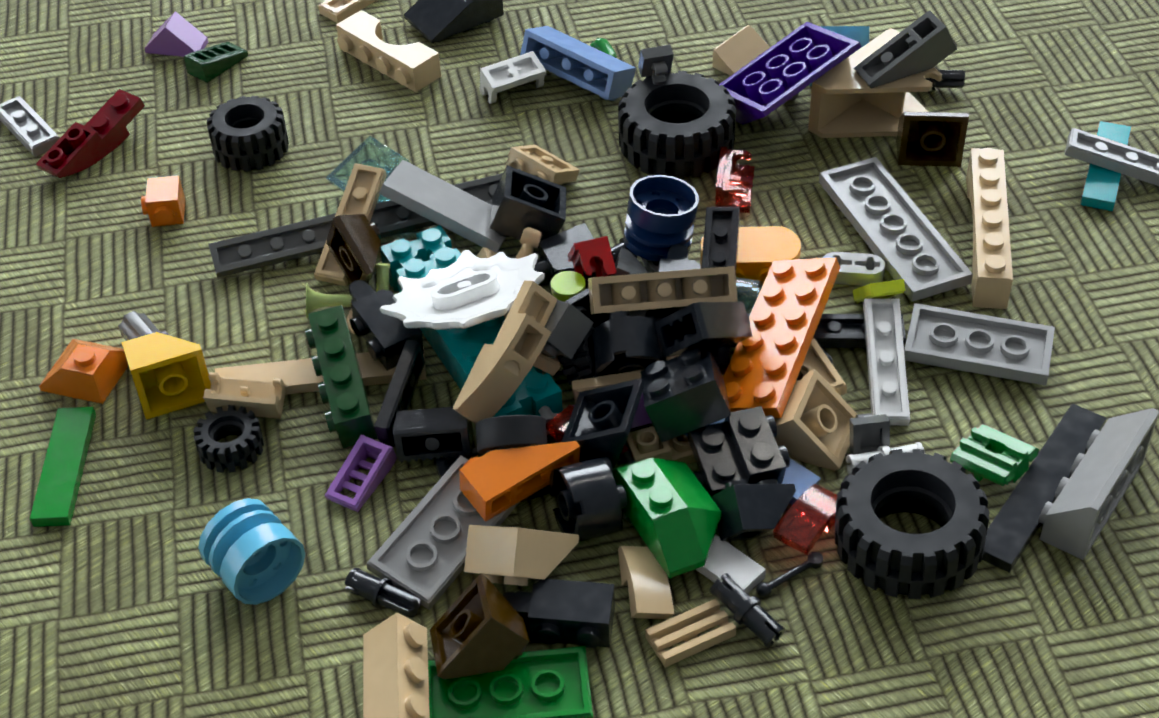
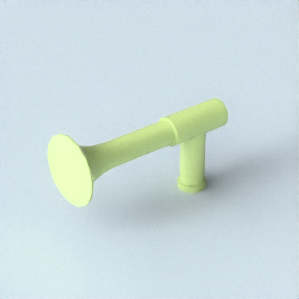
[306,263,397,318]

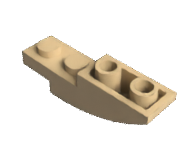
[452,280,558,424]

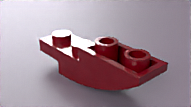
[36,89,145,178]

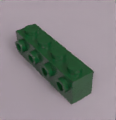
[305,305,378,448]

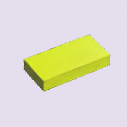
[853,279,906,303]

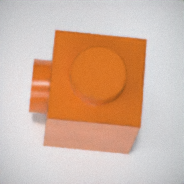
[141,175,185,227]

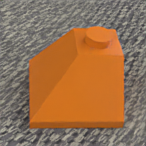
[39,339,129,404]

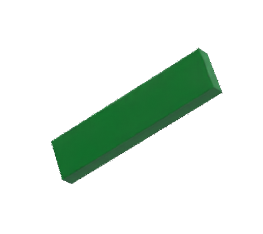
[30,407,96,527]

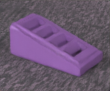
[324,435,397,512]

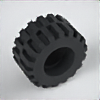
[207,96,289,172]

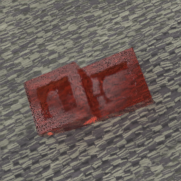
[773,483,837,555]

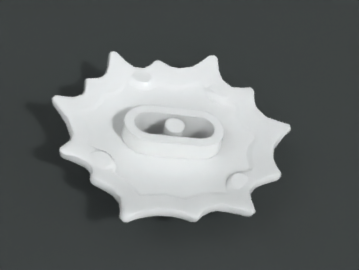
[380,250,544,330]

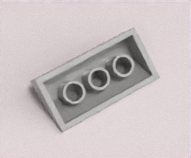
[1038,408,1159,560]

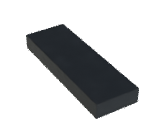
[374,340,425,447]

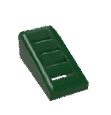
[184,41,248,83]

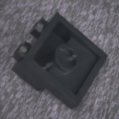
[687,406,790,497]

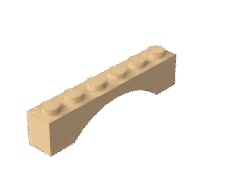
[966,148,1013,309]

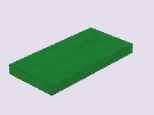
[428,646,593,718]

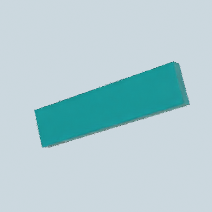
[1080,121,1131,211]

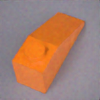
[459,441,580,522]

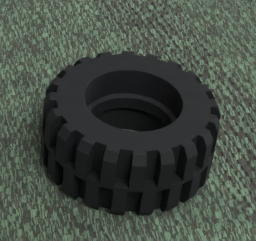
[618,71,736,179]
[834,449,990,599]

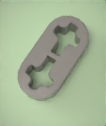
[823,252,885,286]

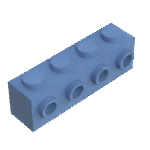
[520,26,636,101]

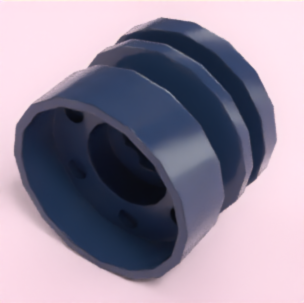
[623,175,699,262]

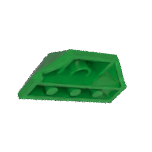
[612,458,722,578]

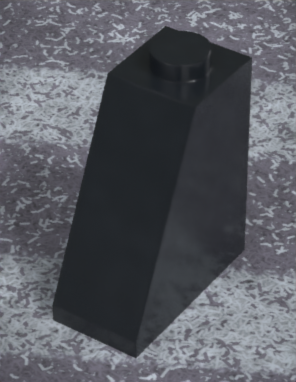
[654,302,753,358]

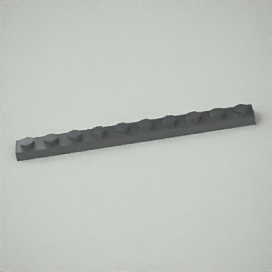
[208,169,521,278]

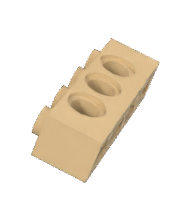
[588,266,738,314]

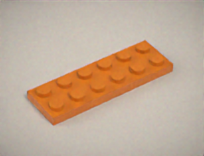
[723,257,840,418]

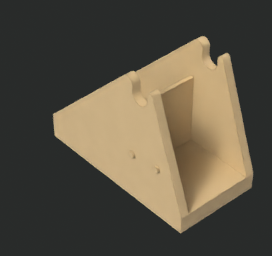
[808,28,942,138]

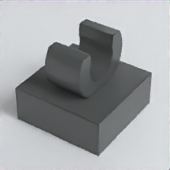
[638,44,674,85]
[850,413,890,455]

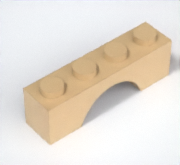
[336,10,441,92]

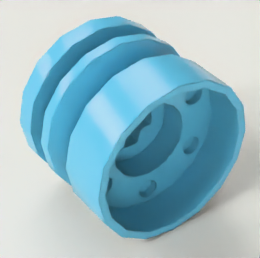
[198,498,305,605]

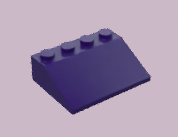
[719,22,861,125]

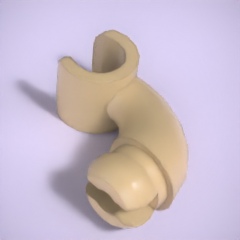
[515,227,542,259]

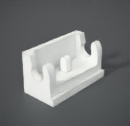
[480,51,546,104]

